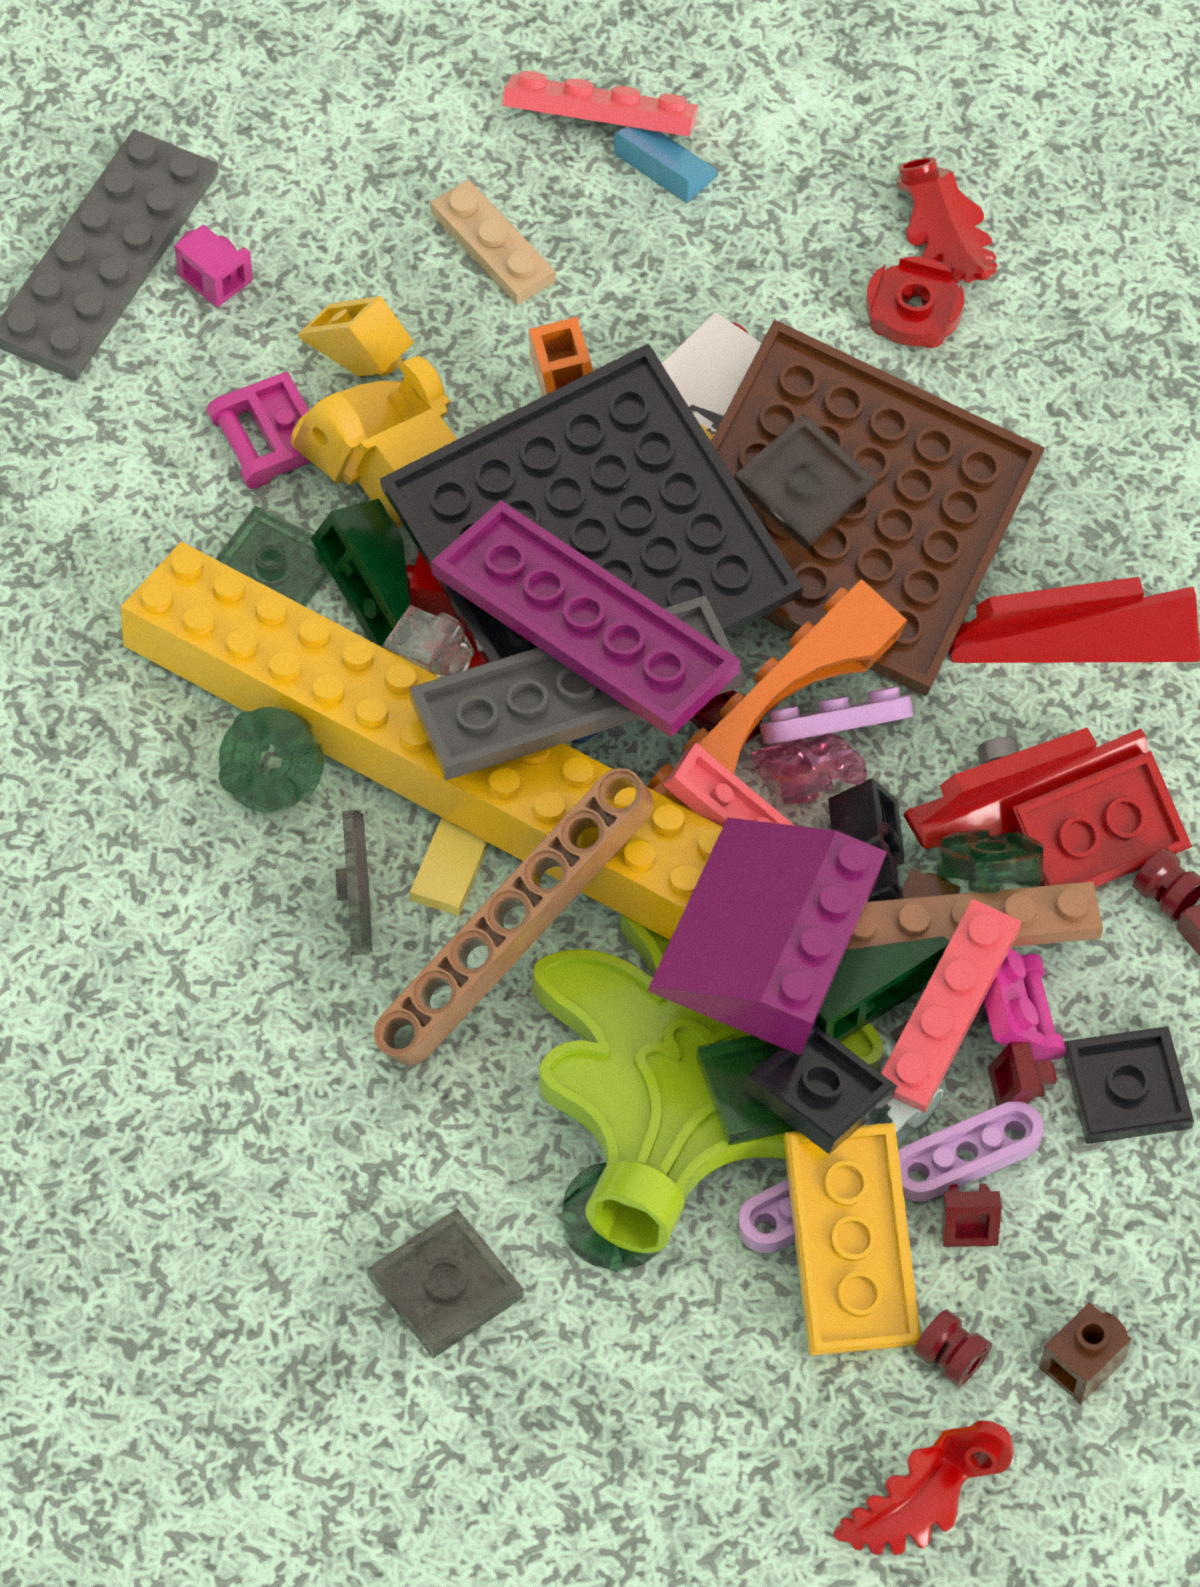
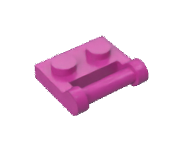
[206,371,312,489]
[984,949,1066,1061]

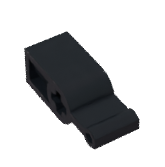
[828,778,904,902]

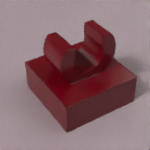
[988,1041,1057,1106]
[941,1184,1002,1247]

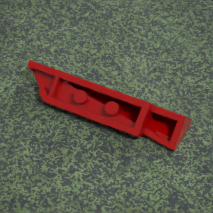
[948,577,1200,663]
[903,727,1149,849]

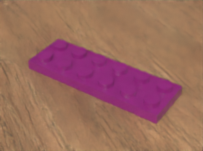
[431,500,740,738]

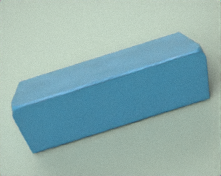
[614,127,718,203]

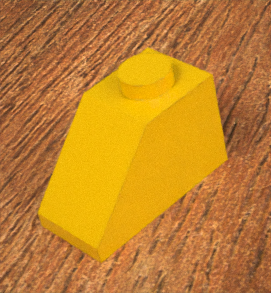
[298,296,414,377]

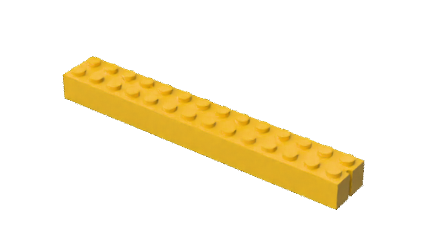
[121,541,723,940]

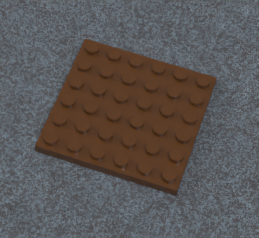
[711,319,1045,697]

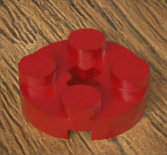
[866,256,965,348]

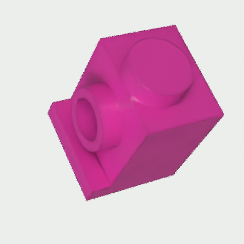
[174,224,253,308]

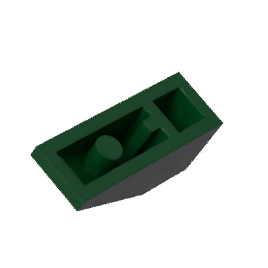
[310,499,413,655]
[815,936,950,1042]

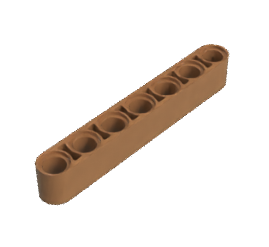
[373,768,654,1066]

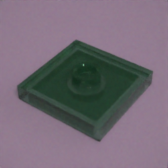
[215,506,330,607]
[696,1035,796,1145]

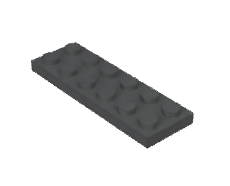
[0,129,218,381]
[409,595,744,780]

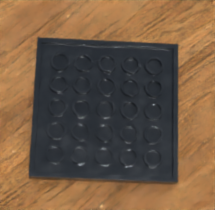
[380,343,803,663]

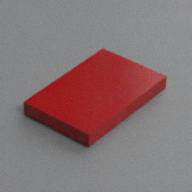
[1008,750,1192,887]

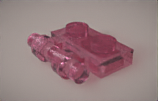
[751,733,867,804]

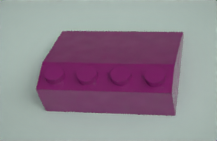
[648,817,887,1055]

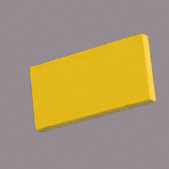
[783,1123,921,1357]

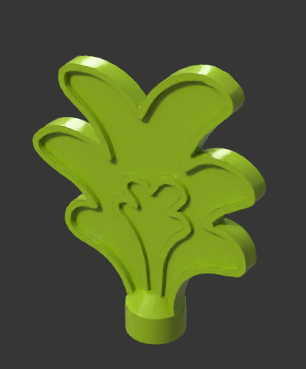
[532,914,883,1253]

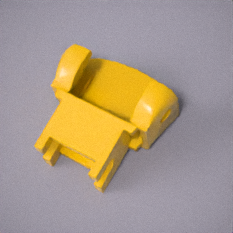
[290,355,457,528]

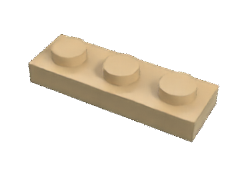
[430,179,556,305]

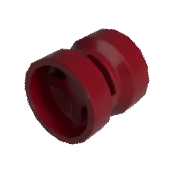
[1132,848,1200,922]
[913,1309,992,1388]

